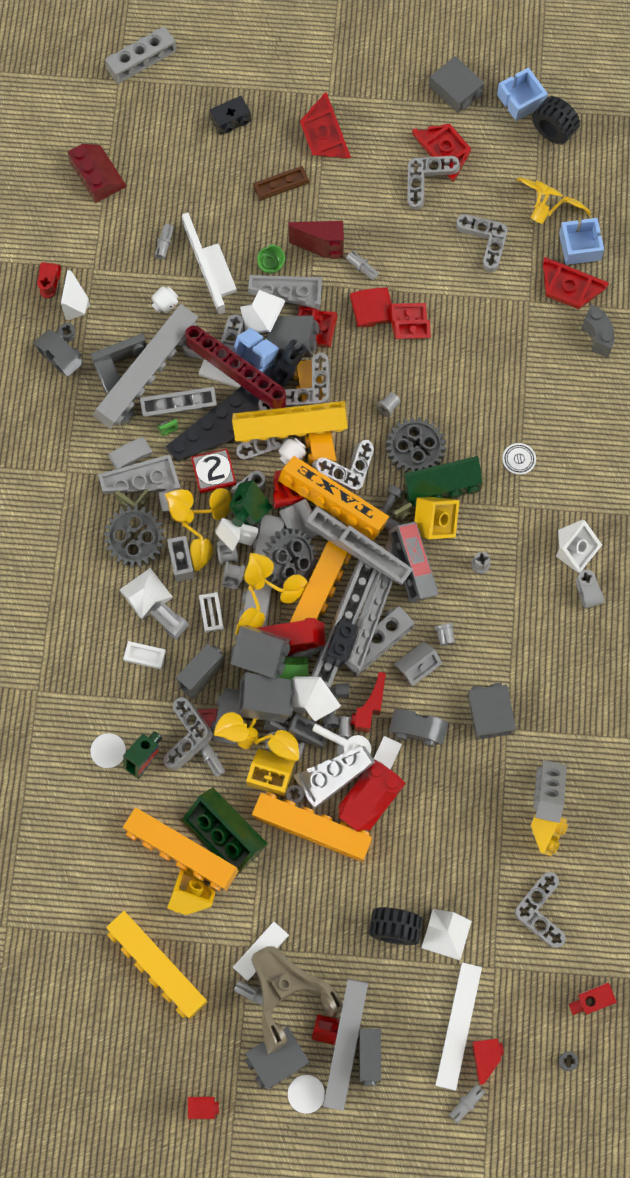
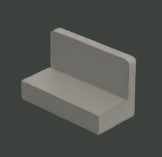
[279,499,319,538]
[394,642,443,686]

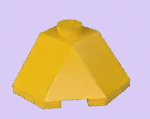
[167,869,216,915]

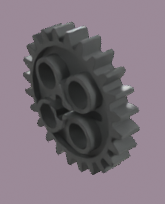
[386,417,446,474]
[103,505,166,567]
[262,528,318,588]

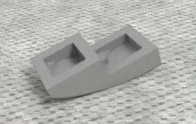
[108,437,152,469]

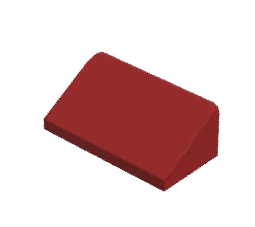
[312,1014,340,1045]

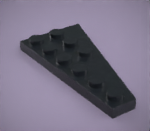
[165,386,270,462]

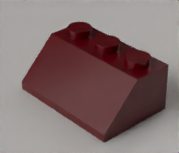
[67,144,127,203]

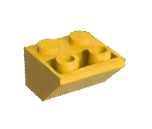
[246,748,296,797]
[531,814,568,856]

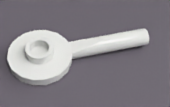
[312,724,371,754]

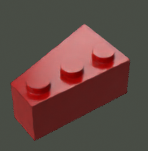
[257,618,326,656]

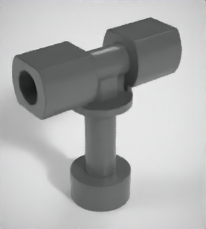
[378,484,404,530]
[323,683,349,729]

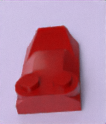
[338,759,406,832]

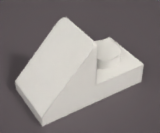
[216,518,258,551]

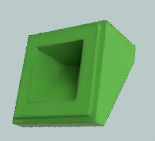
[157,418,179,436]

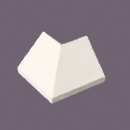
[61,270,90,320]
[241,290,285,333]
[556,520,602,573]
[120,568,173,620]
[292,676,341,721]
[421,909,472,960]

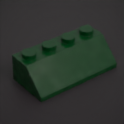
[403,456,483,508]
[181,787,268,876]

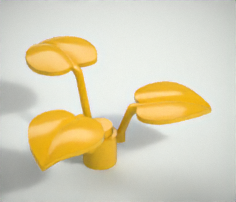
[516,177,591,224]
[165,488,232,571]
[235,553,308,636]
[214,712,299,761]

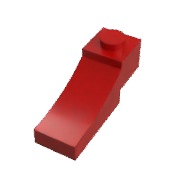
[351,672,386,733]

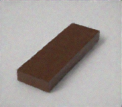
[253,166,309,201]

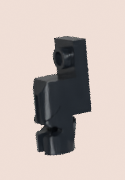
[262,339,307,389]

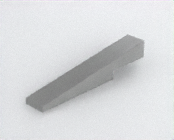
[305,507,413,585]
[323,978,368,1111]

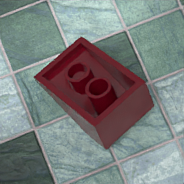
[288,221,344,259]

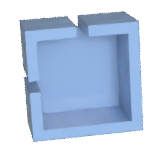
[497,67,548,121]
[559,218,604,265]
[233,328,279,378]

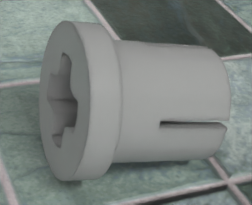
[376,392,401,417]
[471,552,490,574]
[434,623,455,646]

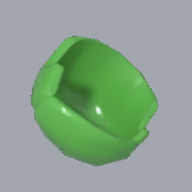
[257,244,285,274]

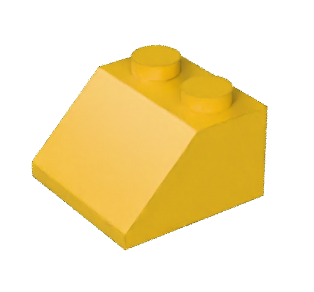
[414,497,460,539]

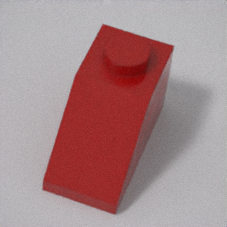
[472,1038,504,1085]
[188,1097,219,1120]

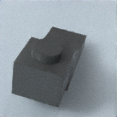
[263,713,329,749]

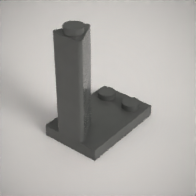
[91,333,146,426]

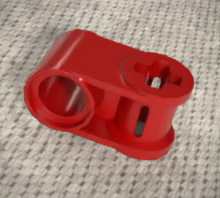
[37,262,61,299]

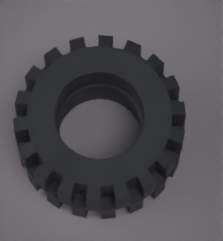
[532,96,580,145]
[368,907,423,945]

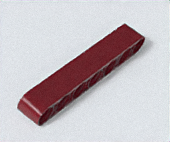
[185,325,286,409]

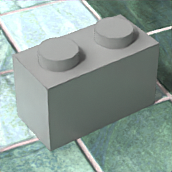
[167,536,195,582]

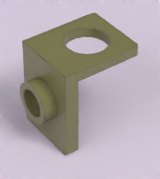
[115,489,150,510]
[390,495,413,522]

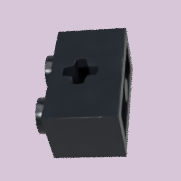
[209,96,251,135]
[322,619,359,668]

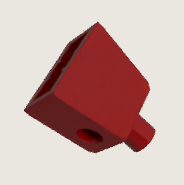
[568,982,617,1016]

